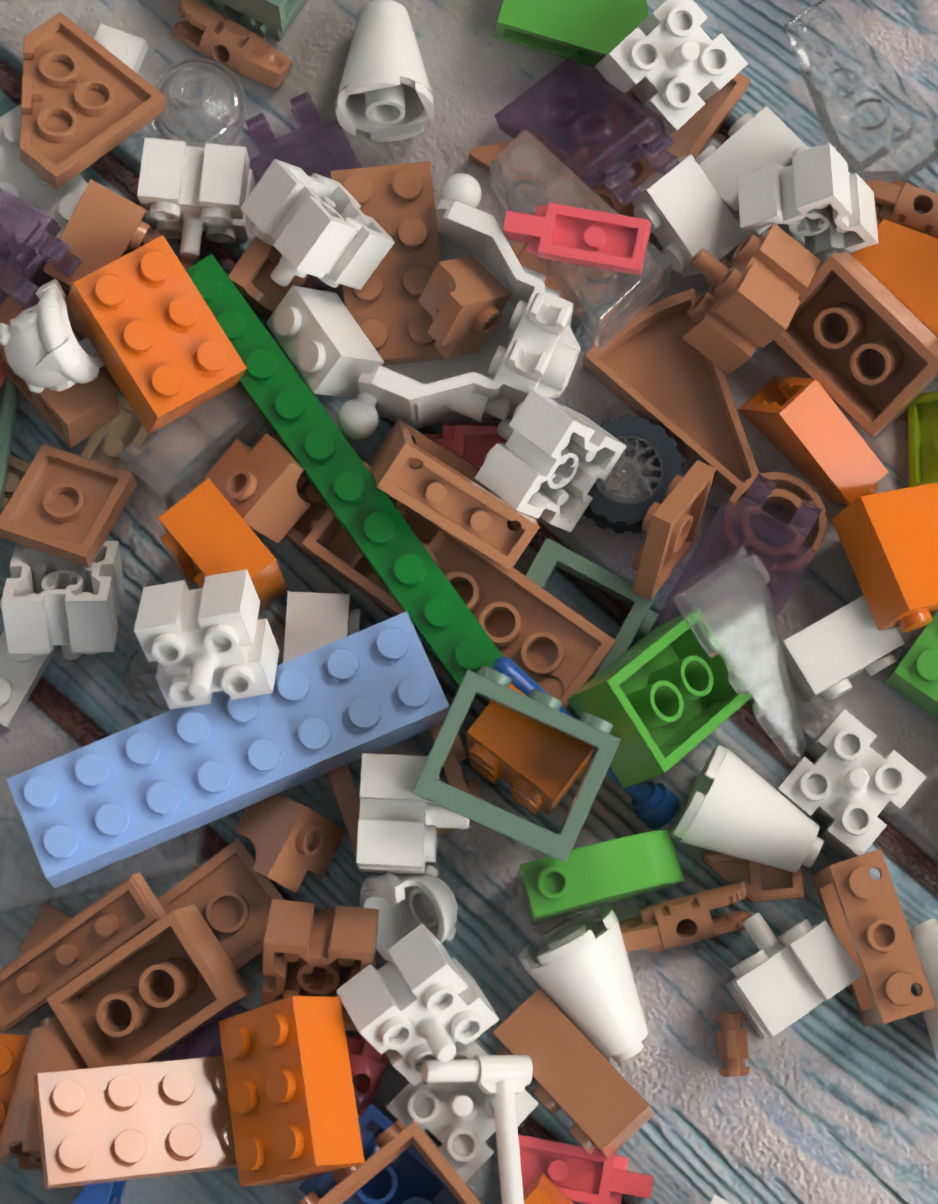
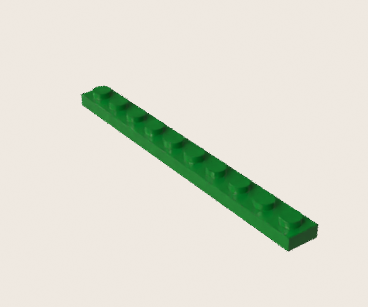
[186,254,504,689]

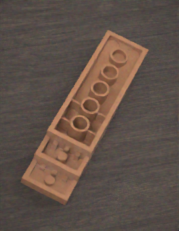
[271,433,617,710]

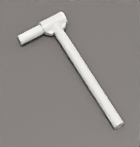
[421,1055,533,1204]

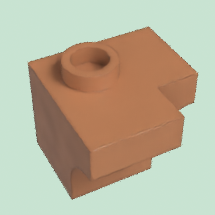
[228,236,311,321]
[418,255,511,360]
[204,434,311,543]
[235,794,346,893]

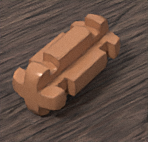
[715,1012,751,1077]

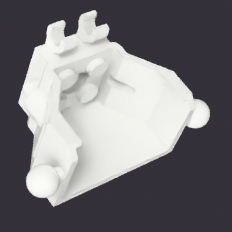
[337,173,581,440]

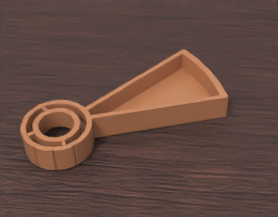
[583,287,827,580]

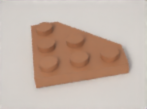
[20,12,166,190]

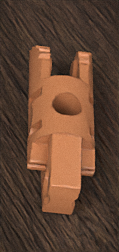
[172,0,292,88]
[864,176,938,238]
[619,881,752,953]

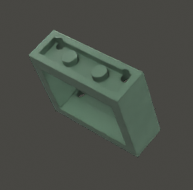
[525,537,659,720]
[412,666,621,863]

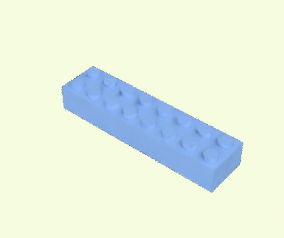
[6,611,450,888]

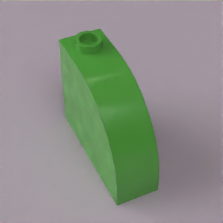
[492,0,648,68]
[518,830,684,925]

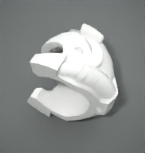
[0,279,104,393]
[360,865,458,965]

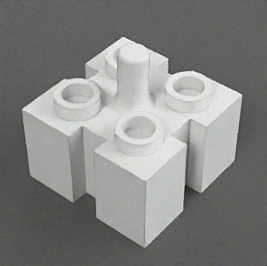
[595,0,748,141]
[137,138,255,259]
[737,143,879,263]
[240,159,395,290]
[475,390,627,532]
[0,541,125,660]
[134,569,279,710]
[776,709,927,859]
[356,753,470,875]
[725,912,863,1038]
[336,924,500,1086]
[386,1040,539,1182]

